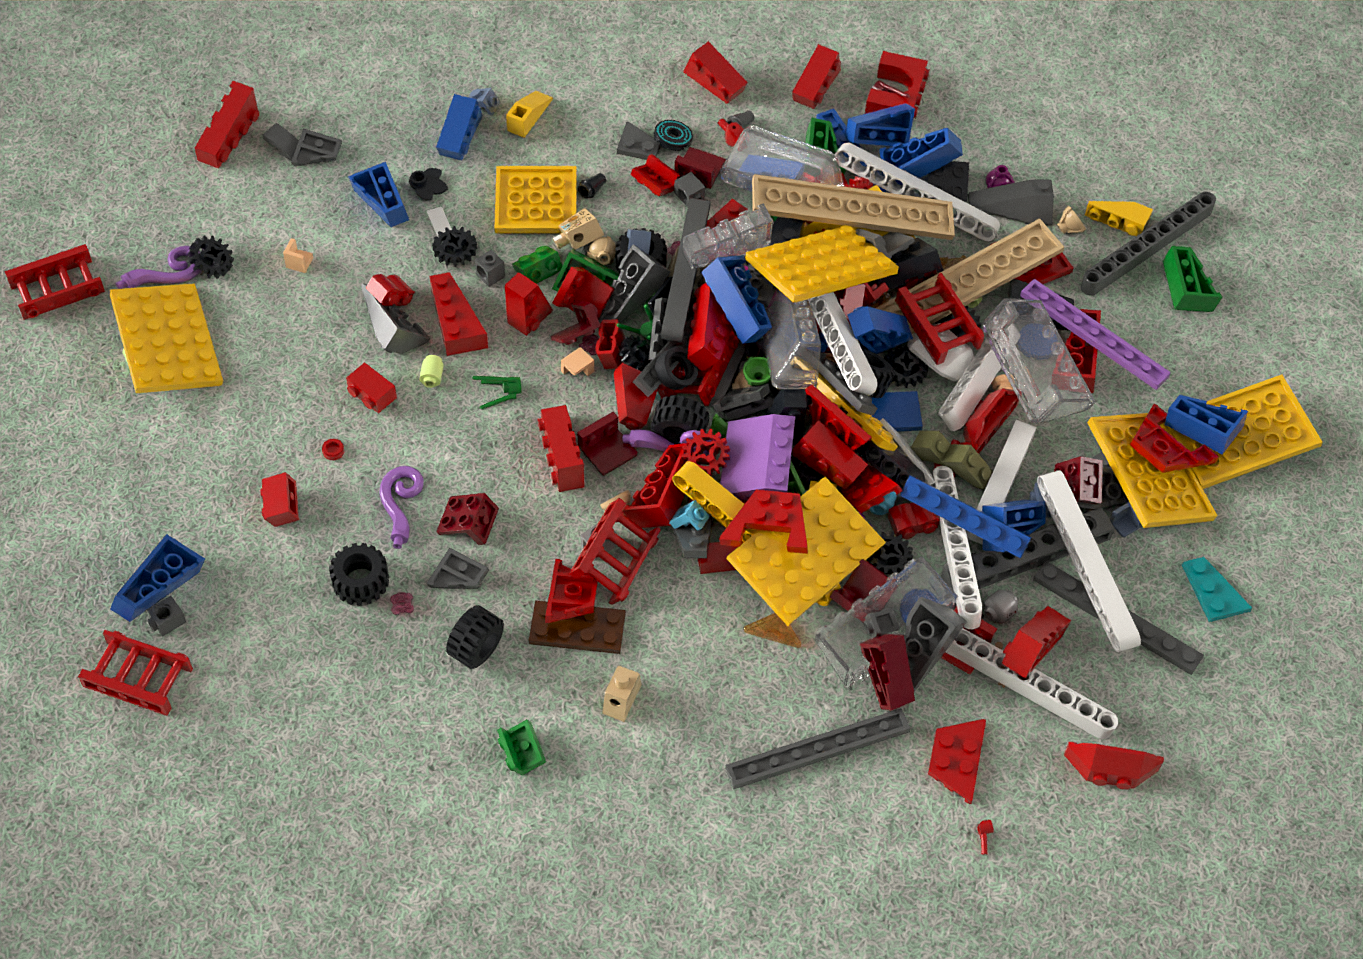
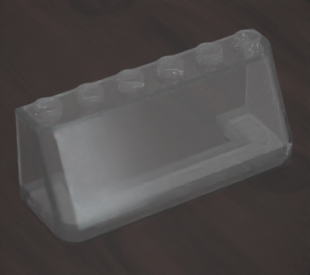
[720,125,844,192]
[762,289,821,389]
[983,298,1096,424]
[815,556,959,690]

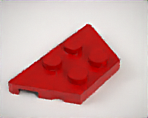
[805,385,872,450]
[839,464,903,513]
[545,559,598,623]
[928,719,986,804]

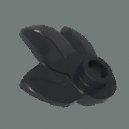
[409,168,448,200]

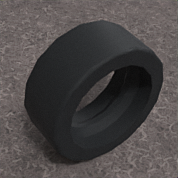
[655,347,698,390]

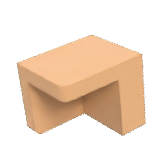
[283,238,313,273]
[561,347,594,376]

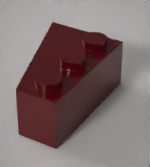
[859,634,915,711]

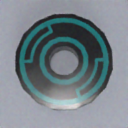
[654,120,693,151]

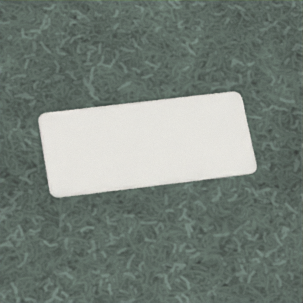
[427,207,452,237]

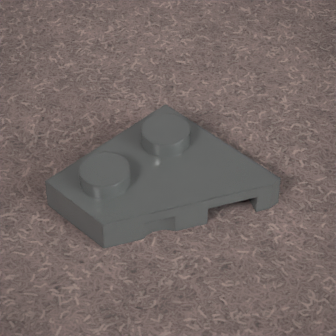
[617,122,660,160]
[291,128,342,166]
[713,384,771,413]
[427,547,489,589]

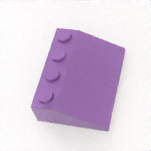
[720,414,795,501]

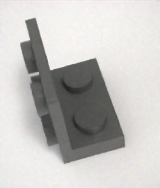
[855,228,915,259]

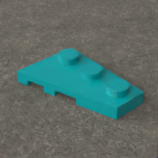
[1182,557,1252,622]

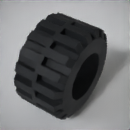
[615,228,667,274]
[837,348,895,398]
[651,395,710,444]
[329,543,389,606]
[446,605,504,669]

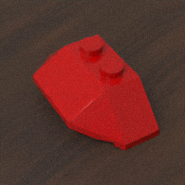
[963,388,1021,454]
[1064,742,1164,790]

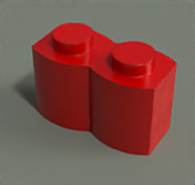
[366,274,415,306]
[596,319,625,369]
[888,502,940,540]

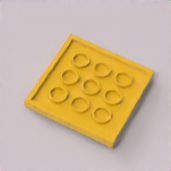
[494,166,577,233]

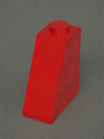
[614,363,659,430]

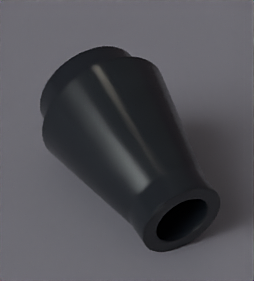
[578,173,606,199]

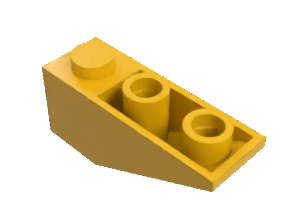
[506,91,553,138]
[1084,201,1153,237]

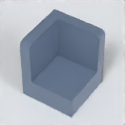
[627,229,651,255]
[1110,502,1143,537]

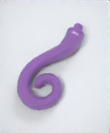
[115,246,201,289]
[623,430,711,456]
[379,466,424,549]

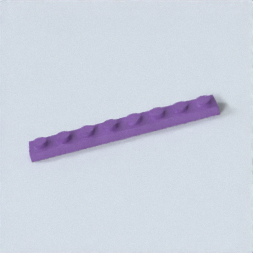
[1020,279,1171,390]

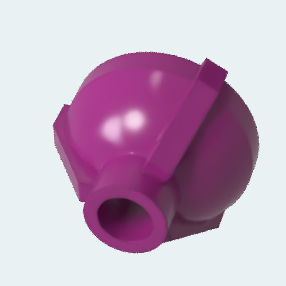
[985,165,1015,188]

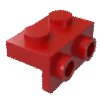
[630,154,680,196]

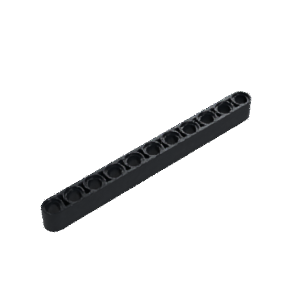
[744,338,925,490]

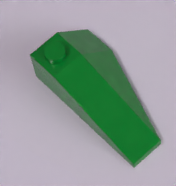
[552,249,619,292]

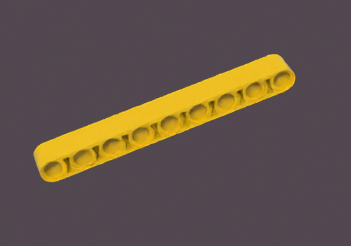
[672,461,841,606]

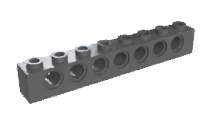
[941,507,1115,599]

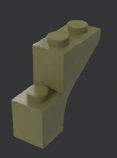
[911,430,993,489]

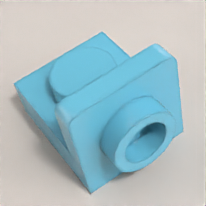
[669,500,709,530]

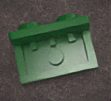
[512,246,563,284]
[497,719,546,775]

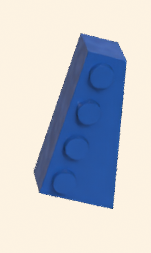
[880,127,963,185]
[701,255,772,344]
[110,534,205,622]

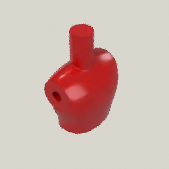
[718,118,750,152]

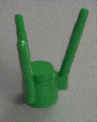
[616,304,653,341]
[472,376,522,410]

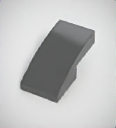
[263,123,299,161]

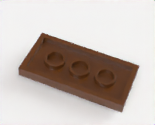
[529,600,626,654]

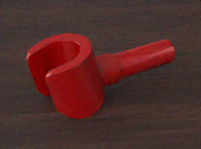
[977,820,994,855]

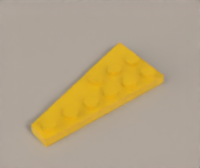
[789,355,898,451]

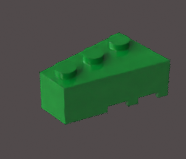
[803,117,846,176]
[1162,246,1223,312]

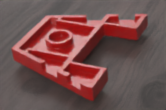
[1130,404,1219,473]
[719,489,808,554]

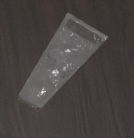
[682,203,773,269]

